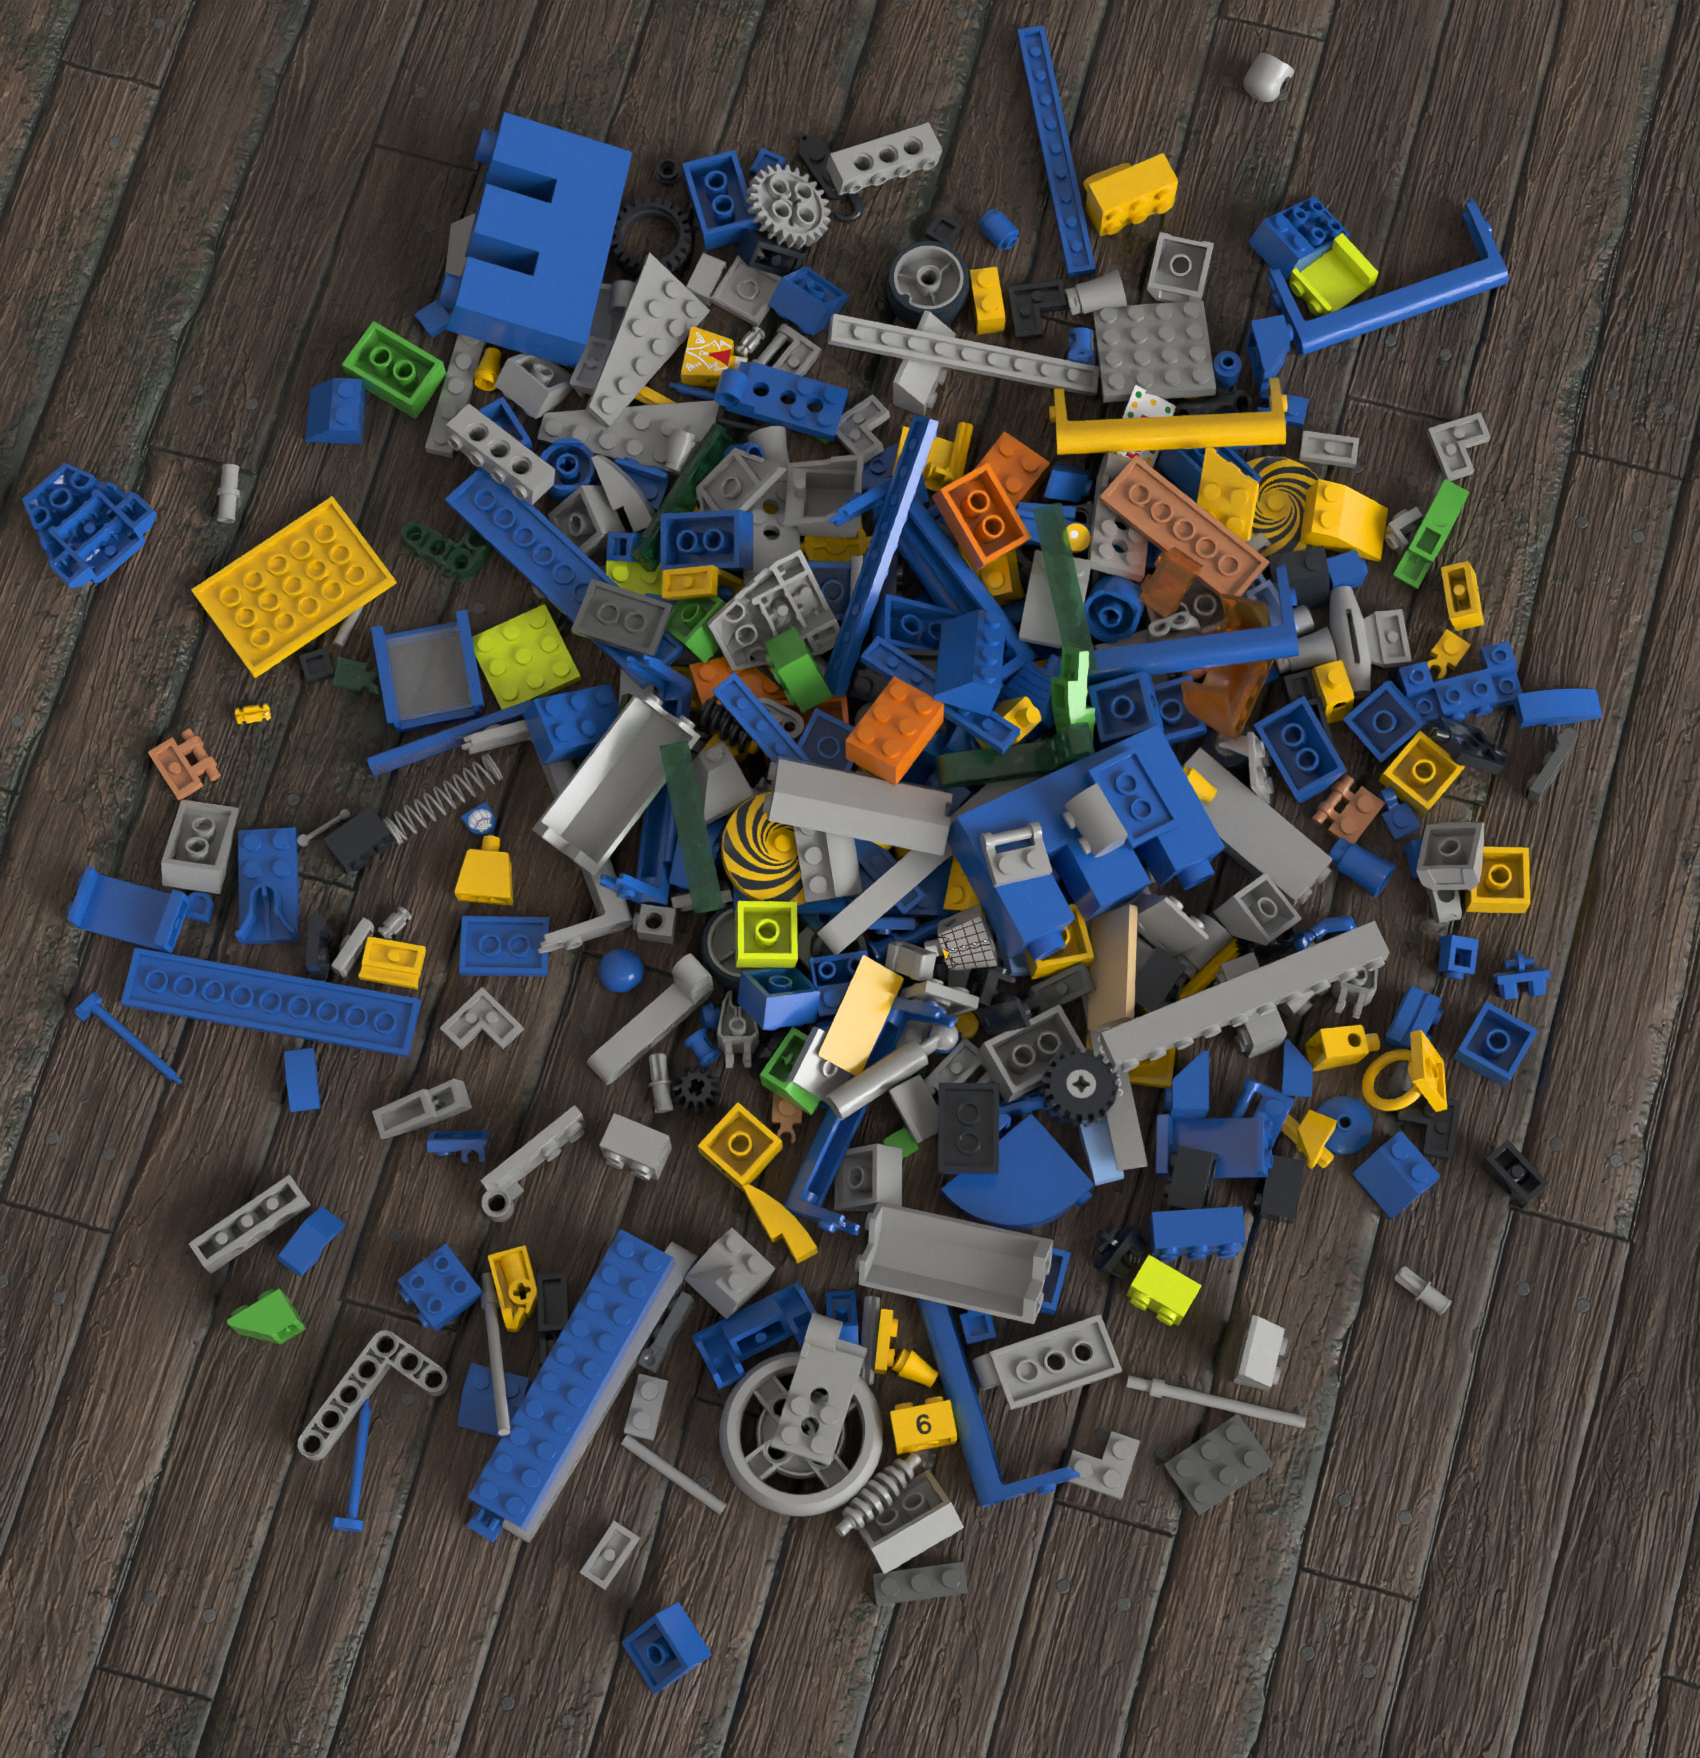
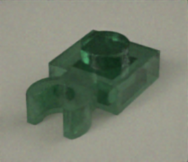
[332,657,381,693]

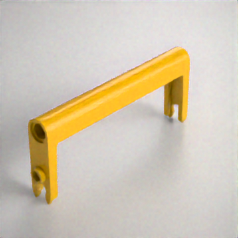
[1049,377,1287,455]

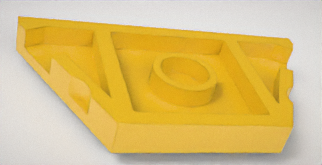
[1197,447,1259,542]

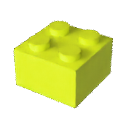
[735,901,798,968]
[1127,1255,1202,1326]

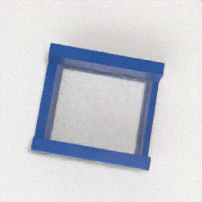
[371,609,484,733]

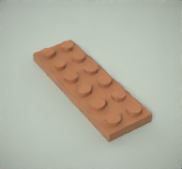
[1099,455,1269,607]

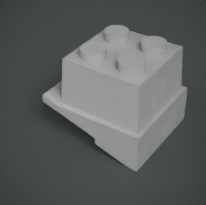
[784,455,864,538]

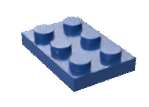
[1085,746,1182,850]
[459,916,550,977]

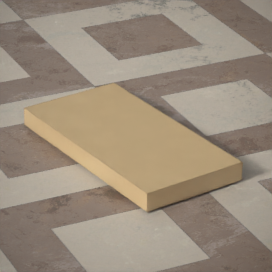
[1087,904,1138,1032]

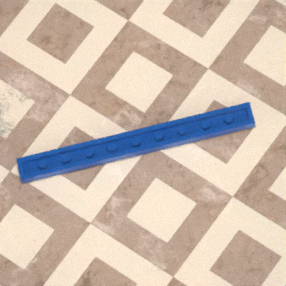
[1017,25,1096,278]
[824,414,939,698]
[712,672,926,915]

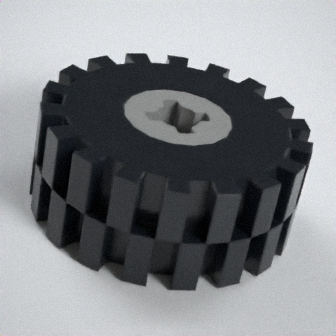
[1040,1048,1119,1128]

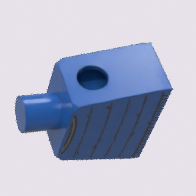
[998,654,1061,729]

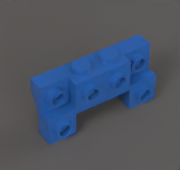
[1397,641,1523,726]
[691,1281,818,1389]

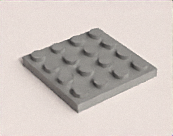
[1093,300,1216,403]

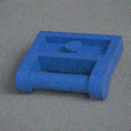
[1230,1077,1295,1150]

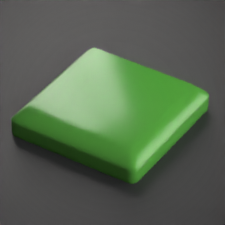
[883,1127,919,1160]

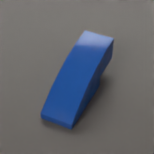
[1513,689,1602,728]

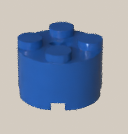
[540,438,598,502]
[1082,575,1145,643]

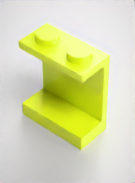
[1289,233,1379,317]

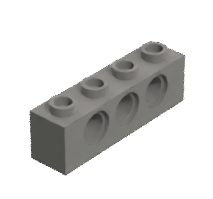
[826,122,942,195]
[446,403,555,506]
[188,1175,311,1274]

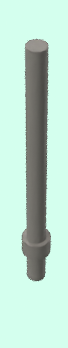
[480,1272,510,1436]
[1126,1375,1307,1429]

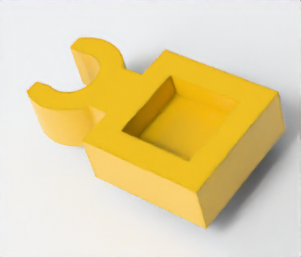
[1427,629,1471,681]

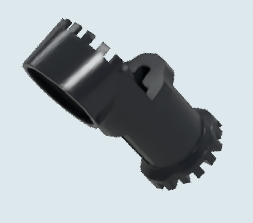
[1236,927,1296,957]
[748,1027,788,1082]

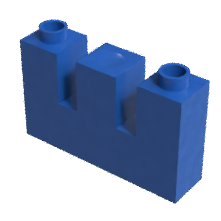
[437,112,632,368]
[947,725,1225,961]

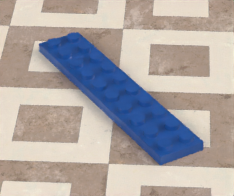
[445,467,685,690]
[121,948,421,1058]

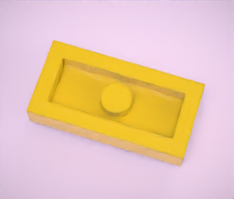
[875,1309,898,1374]

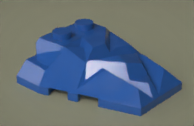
[22,463,156,588]

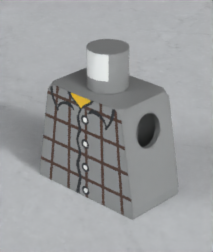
[924,904,997,970]

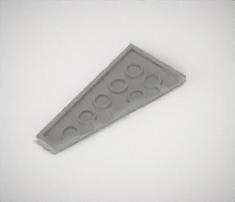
[586,253,710,428]
[537,400,720,482]

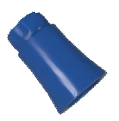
[1329,838,1397,898]

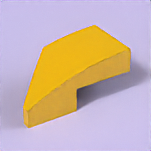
[1296,1110,1337,1169]

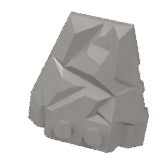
[707,547,840,671]

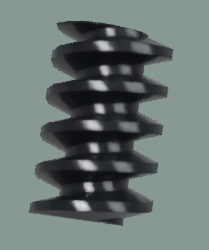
[693,695,753,754]

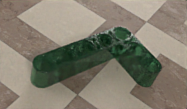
[401,471,524,582]
[934,722,1095,789]

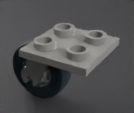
[1204,718,1274,804]

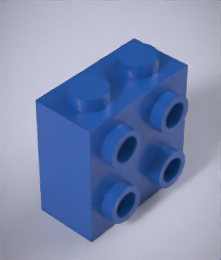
[397,1244,483,1332]

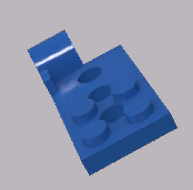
[714,361,849,442]

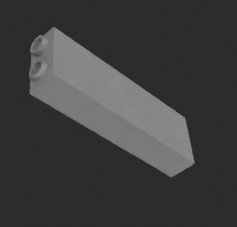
[1182,748,1333,907]

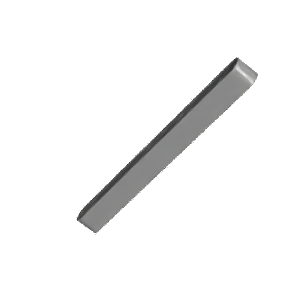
[816,738,1059,955]
[502,1242,699,1543]

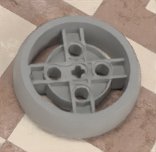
[719,1351,884,1516]

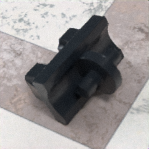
[1093,1225,1148,1279]

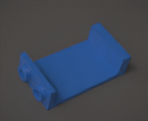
[67,866,191,954]
[1156,1112,1273,1179]

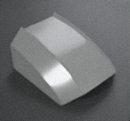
[1147,232,1214,303]
[1416,821,1484,892]

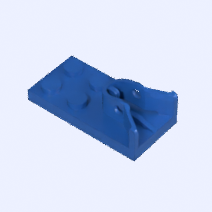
[235,827,299,945]

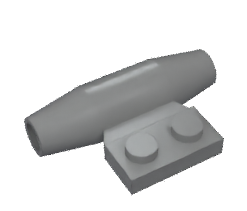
[1329,586,1412,699]

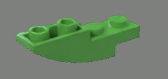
[1392,479,1469,590]
[1051,646,1095,762]

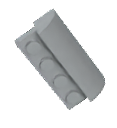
[793,826,863,903]

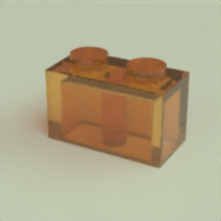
[1138,547,1203,618]

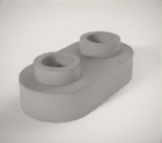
[758,698,804,741]

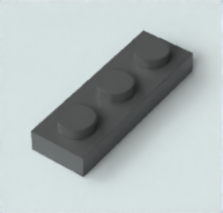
[873,1562,968,1606]

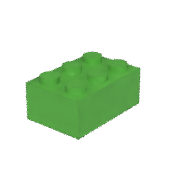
[342,321,446,419]

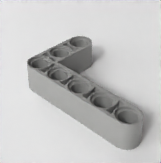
[587,953,714,1085]
[297,1330,450,1461]

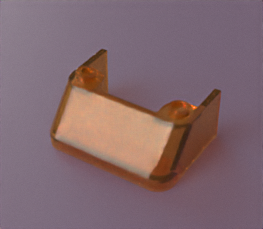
[1181,593,1274,739]

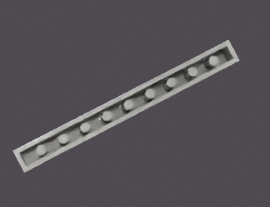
[1099,921,1390,1072]

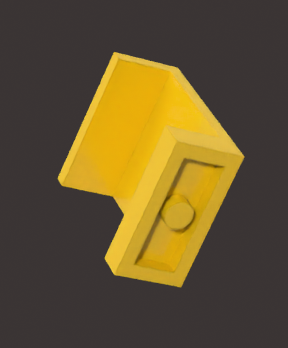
[662,565,744,604]

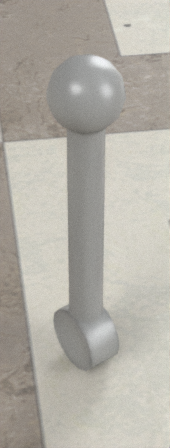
[297,809,351,847]

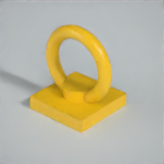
[1362,1030,1447,1112]

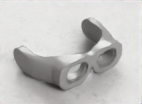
[1148,611,1202,643]

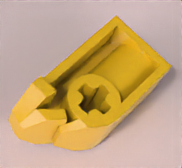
[488,1245,538,1332]

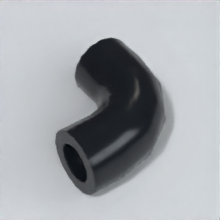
[1174,390,1253,416]

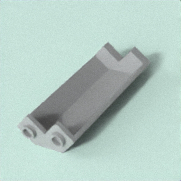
[532,691,701,876]
[763,756,953,856]
[855,1201,1053,1324]

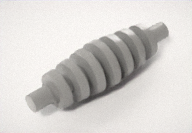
[835,1452,921,1537]

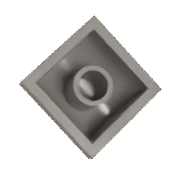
[1062,783,1128,858]

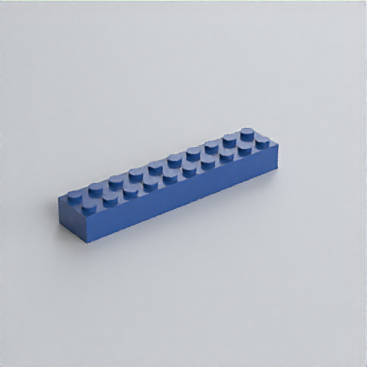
[468,1229,675,1531]

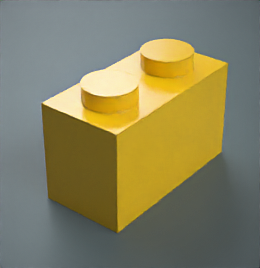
[969,267,1005,335]
[1441,561,1484,631]

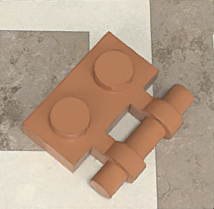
[148,729,221,801]
[1311,775,1385,844]

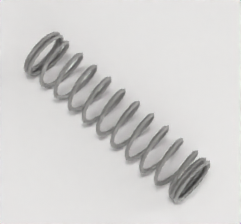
[382,753,503,845]

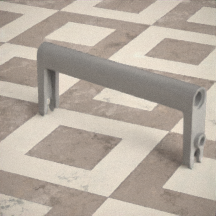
[461,720,633,954]

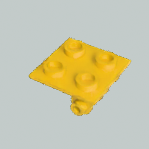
[892,426,954,492]

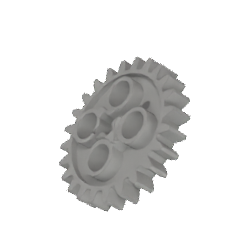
[745,164,831,249]

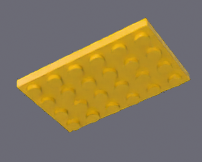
[191,496,396,678]

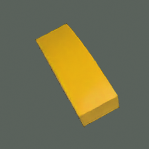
[743,1184,818,1264]

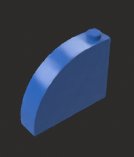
[941,1113,1094,1230]

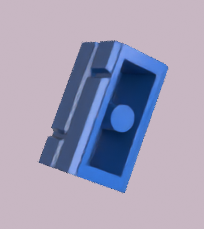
[1383,985,1444,1050]

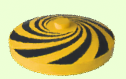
[1246,457,1319,558]
[721,792,805,906]

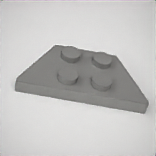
[696,448,787,512]

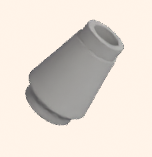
[665,428,696,472]

